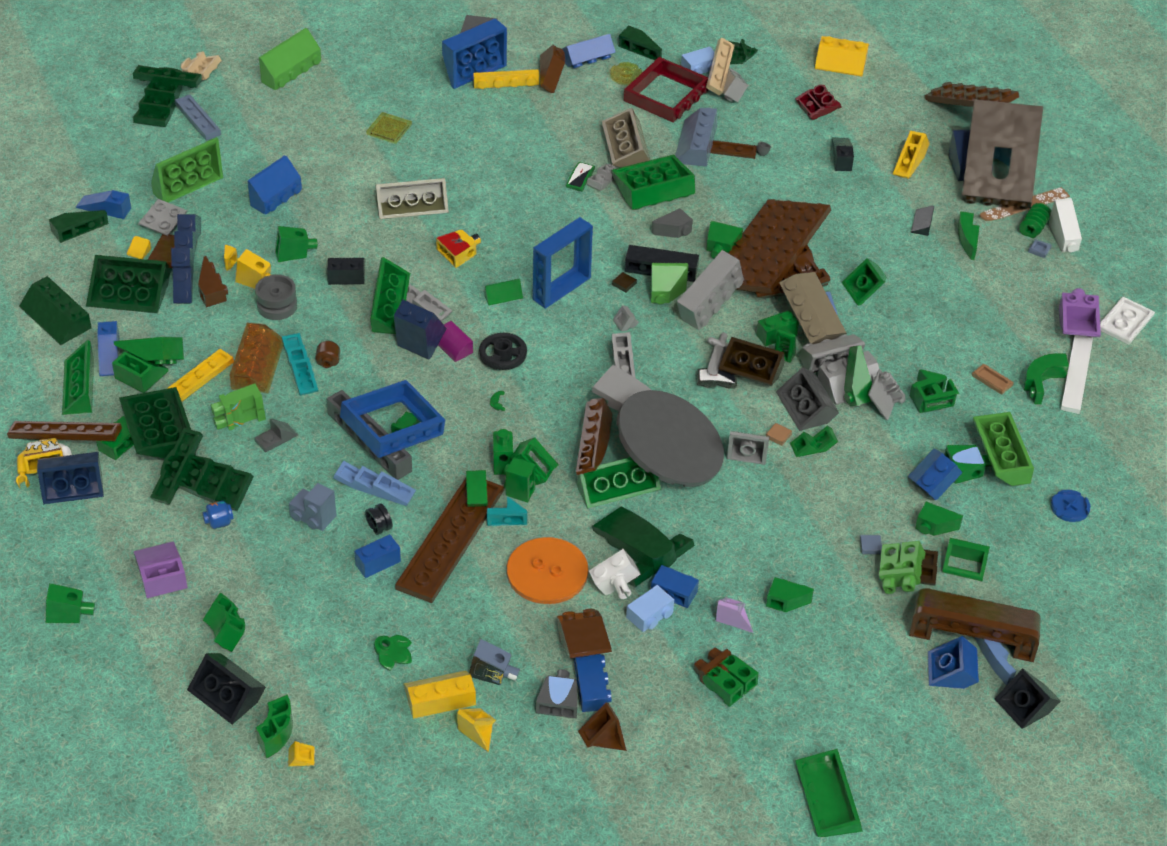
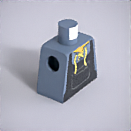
[469,639,520,685]

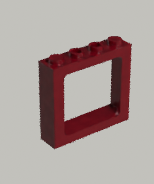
[624,57,709,123]

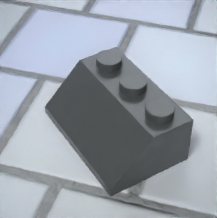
[776,367,839,431]

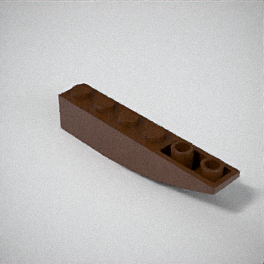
[576,398,613,475]

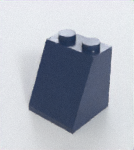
[948,129,993,181]
[394,300,447,360]

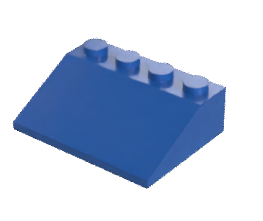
[442,18,507,89]

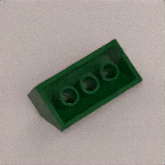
[19,276,92,346]

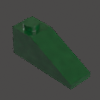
[618,25,662,60]
[49,210,109,243]

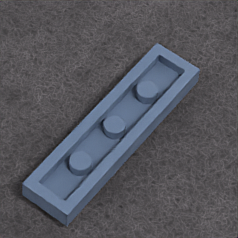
[175,94,221,141]

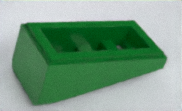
[775,329,796,363]

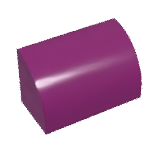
[438,321,473,362]

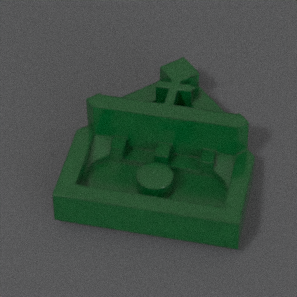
[729,39,758,64]

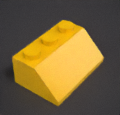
[815,36,869,77]
[404,671,476,719]

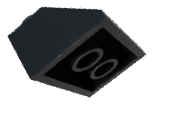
[187,653,266,725]

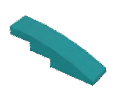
[282,333,318,396]

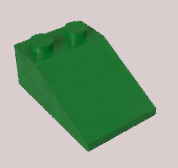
[114,337,184,364]

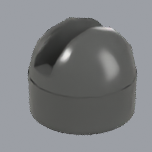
[756,142,771,156]

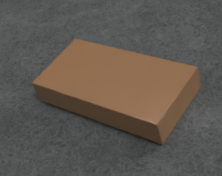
[972,364,1014,395]

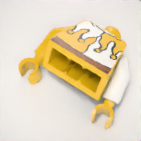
[16,438,72,488]

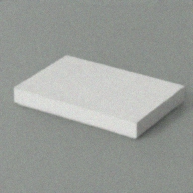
[1100,297,1155,345]

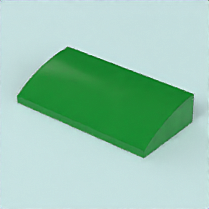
[795,748,863,837]

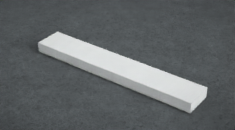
[1061,335,1093,414]

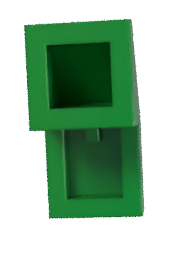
[790,425,838,457]

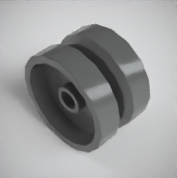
[255,274,297,320]

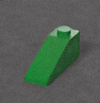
[844,345,872,406]

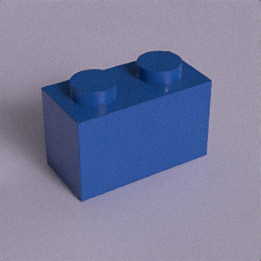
[354,534,401,578]
[651,565,699,608]

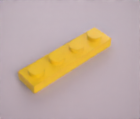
[473,69,539,89]
[167,349,234,401]

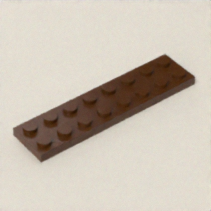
[395,478,504,603]

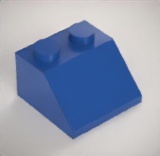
[908,448,963,500]
[928,636,979,689]

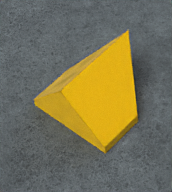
[457,708,496,752]

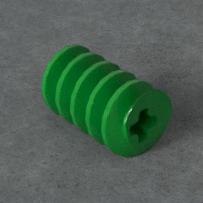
[1019,203,1052,239]

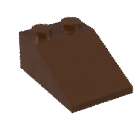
[557,608,612,658]

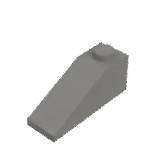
[723,67,749,102]
[611,332,635,377]

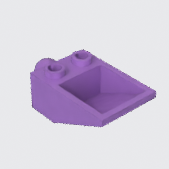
[1059,288,1101,337]

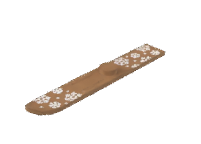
[980,187,1070,221]

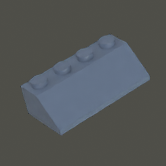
[675,108,717,166]

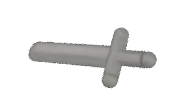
[707,332,728,375]

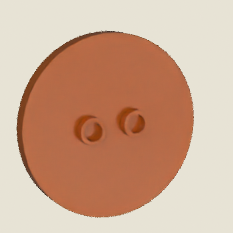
[507,537,588,604]

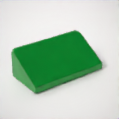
[485,278,523,306]

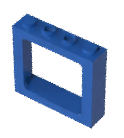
[533,217,593,309]
[340,380,446,458]

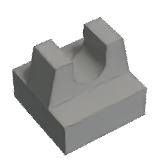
[613,306,639,331]

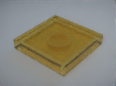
[366,112,412,144]

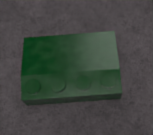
[86,255,171,314]
[119,387,196,458]

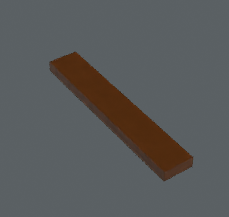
[7,421,122,441]

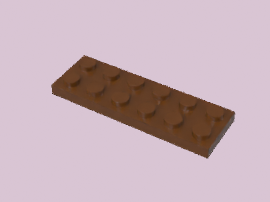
[925,82,1019,107]

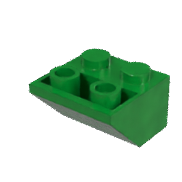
[112,351,169,393]

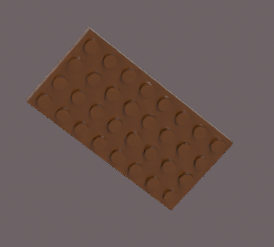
[728,199,831,294]

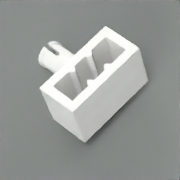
[589,549,641,599]

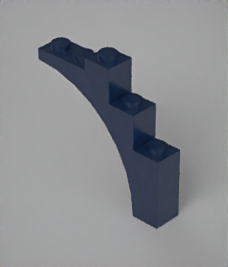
[171,214,201,303]

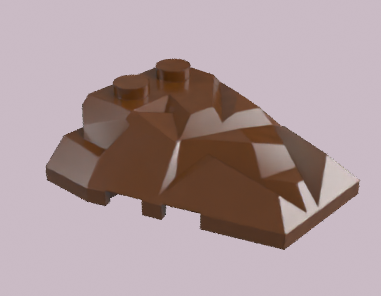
[754,245,831,298]

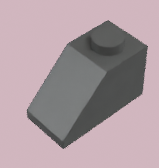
[652,208,693,238]

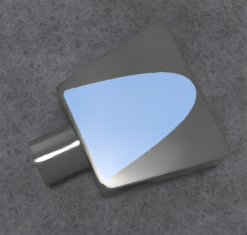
[536,669,577,719]

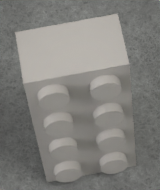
[677,250,744,330]

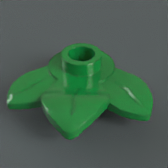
[374,635,412,671]

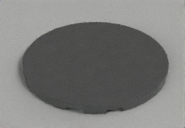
[617,390,724,487]

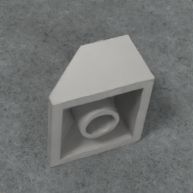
[727,431,770,465]

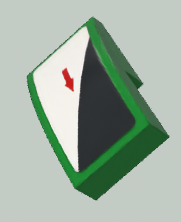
[566,162,595,192]

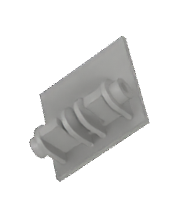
[138,199,187,236]
[868,369,906,420]

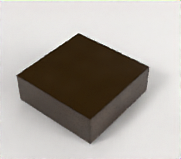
[612,272,637,293]

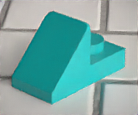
[487,497,527,526]

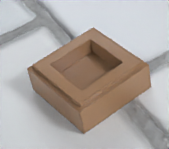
[766,423,792,446]

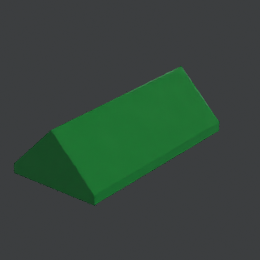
[370,257,411,334]
[62,340,94,415]
[577,457,661,509]

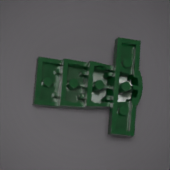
[133,65,202,127]
[150,428,254,511]
[592,506,695,587]

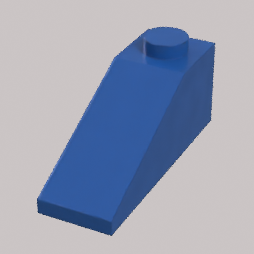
[76,190,131,219]
[98,321,120,376]

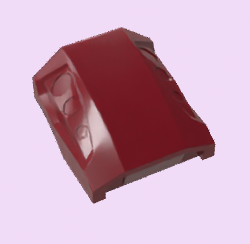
[795,84,842,120]

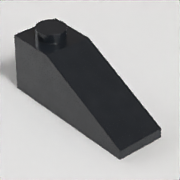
[832,137,854,171]

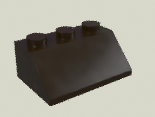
[718,336,785,386]

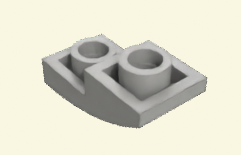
[587,164,617,191]

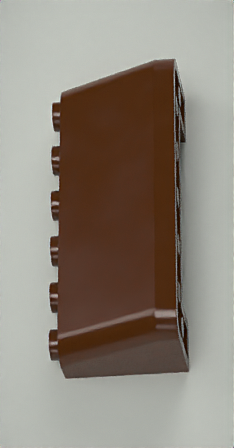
[909,588,1041,662]

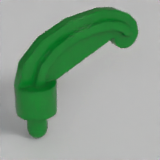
[490,391,505,411]

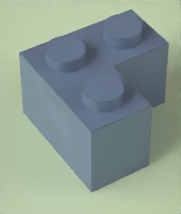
[289,483,337,531]

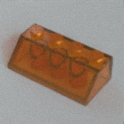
[230,322,283,393]

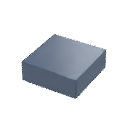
[1028,239,1052,258]
[860,535,882,554]

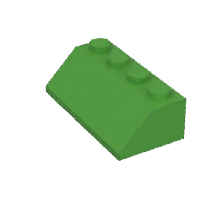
[259,28,321,90]
[973,412,1034,486]

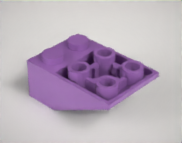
[134,541,188,598]

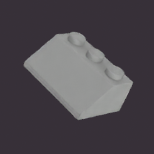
[799,334,865,373]
[818,351,879,405]

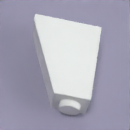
[1048,198,1082,252]

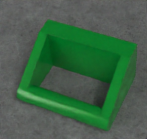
[942,538,990,581]

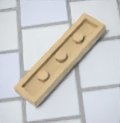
[706,37,734,96]

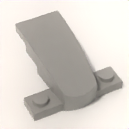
[592,365,651,411]

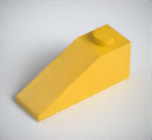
[893,131,930,179]

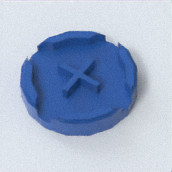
[1050,489,1091,522]

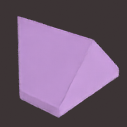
[716,597,753,633]

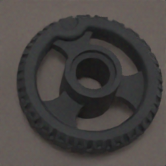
[479,332,527,370]

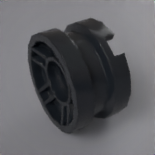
[365,503,393,535]

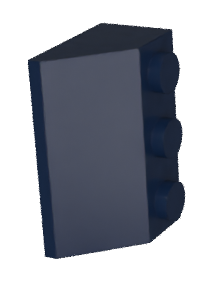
[37,452,104,505]

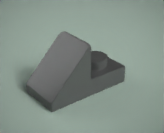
[255,419,298,453]

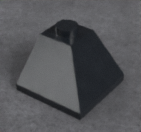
[995,668,1061,729]

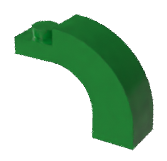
[1024,353,1069,405]

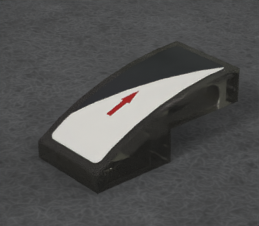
[696,368,737,389]

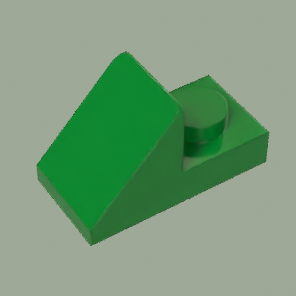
[909,369,947,401]

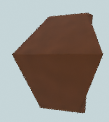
[578,702,627,751]

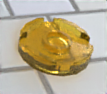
[610,62,642,85]

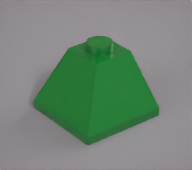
[842,258,887,306]

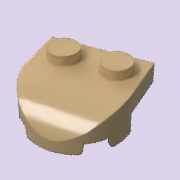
[181,51,222,81]

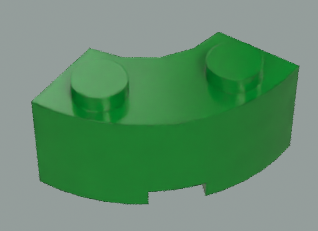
[203,593,245,652]
[256,694,293,759]

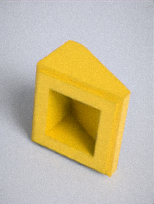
[127,236,151,259]
[224,245,238,271]
[288,741,315,767]

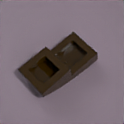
[920,549,938,586]

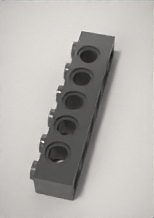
[326,390,412,480]

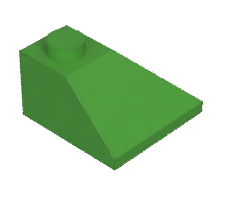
[650,263,688,304]

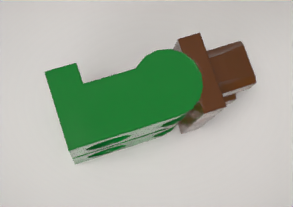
[694,647,759,707]

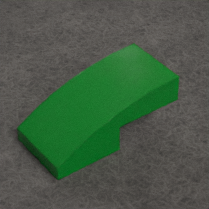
[466,470,488,507]

